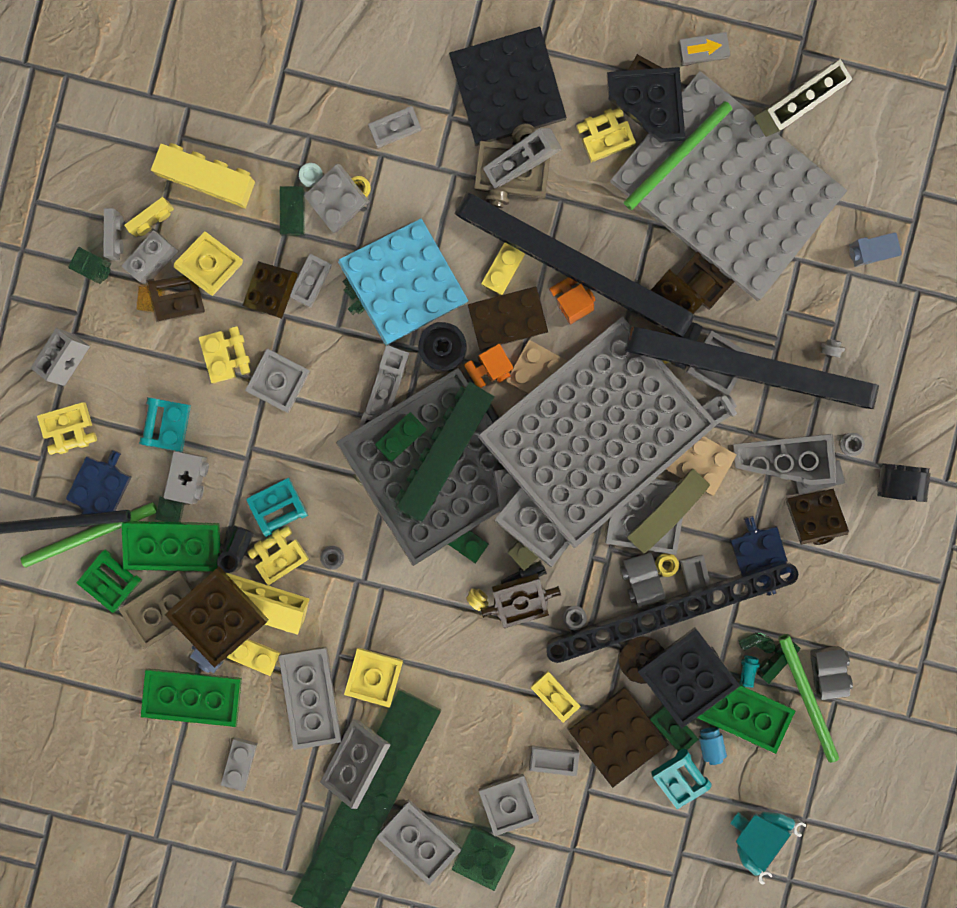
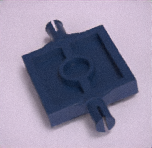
[66,450,132,527]
[730,516,791,596]

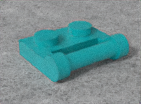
[139,397,191,452]
[246,478,309,537]
[651,749,712,809]

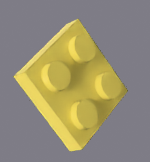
[174,231,243,296]
[344,648,403,708]

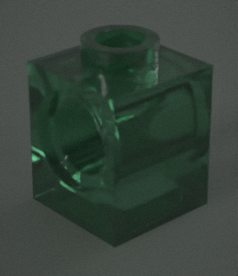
[68,247,112,284]

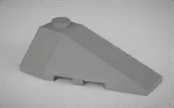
[733,434,836,485]

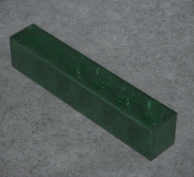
[394,382,495,523]

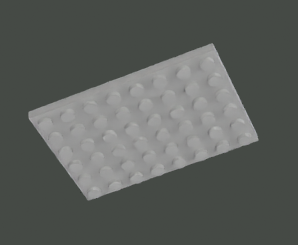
[610,71,847,301]
[478,316,717,548]

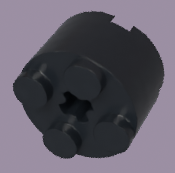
[418,322,467,372]
[877,463,931,502]

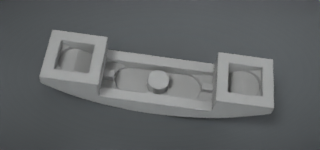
[359,345,410,428]

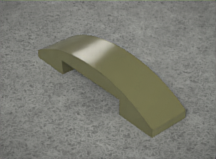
[627,468,710,554]

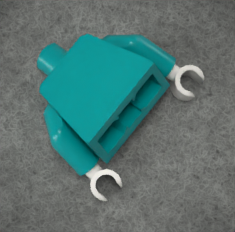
[730,811,806,884]

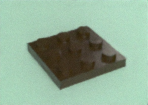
[165,566,269,668]
[568,687,669,788]

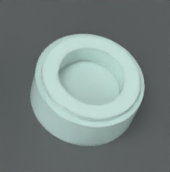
[299,163,324,188]

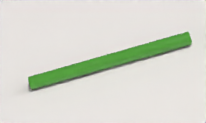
[623,101,732,210]
[21,502,158,568]
[778,634,839,763]

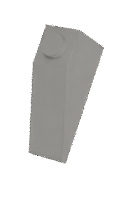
[483,128,562,189]

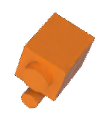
[549,277,596,325]
[464,344,514,389]

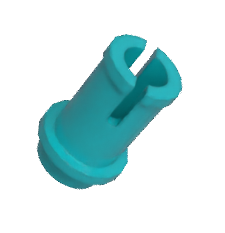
[739,655,760,688]

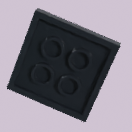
[637,627,740,728]

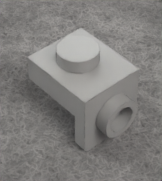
[701,393,737,424]

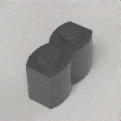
[620,552,666,607]
[810,646,853,700]

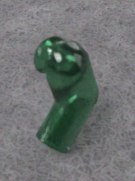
[738,632,776,654]

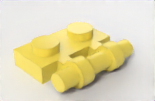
[576,108,636,163]
[199,327,251,384]
[37,402,97,455]
[247,526,309,586]

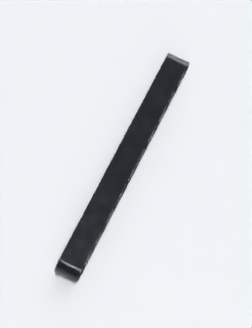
[454,192,695,338]
[625,327,879,409]
[546,560,799,663]

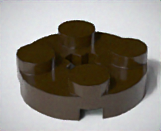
[618,635,664,684]

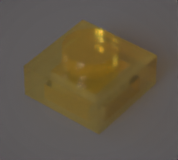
[136,286,165,312]

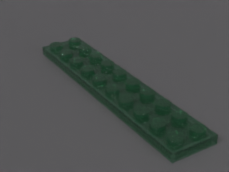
[291,688,441,908]

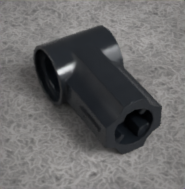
[217,525,254,573]

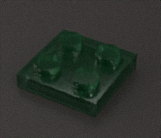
[452,825,515,891]

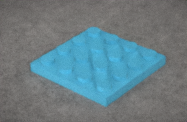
[338,218,468,346]

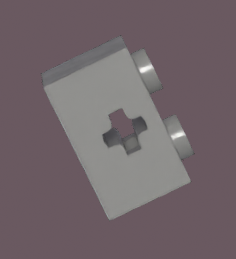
[122,230,178,285]
[31,328,90,386]
[164,451,209,504]

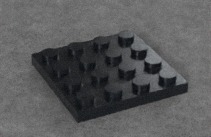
[449,26,567,146]

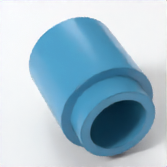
[699,727,727,765]

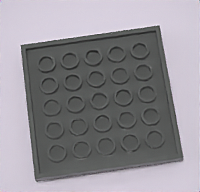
[336,368,505,566]

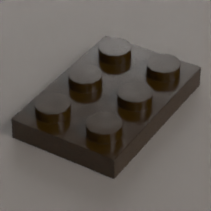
[467,286,548,351]

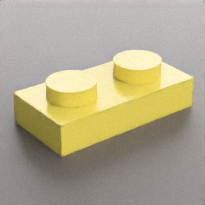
[124,197,174,237]
[481,242,525,296]
[227,639,281,676]
[530,670,580,723]

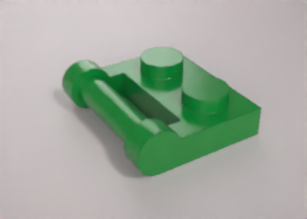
[76,549,142,613]

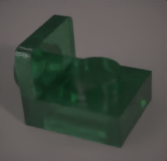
[342,277,365,315]

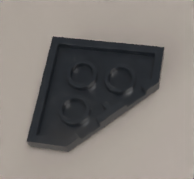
[606,67,685,142]

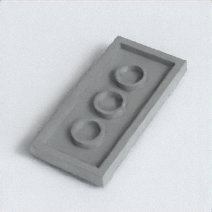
[279,647,342,750]

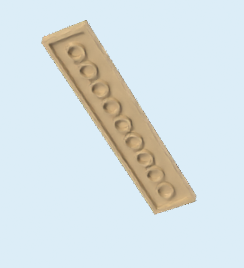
[506,340,737,496]

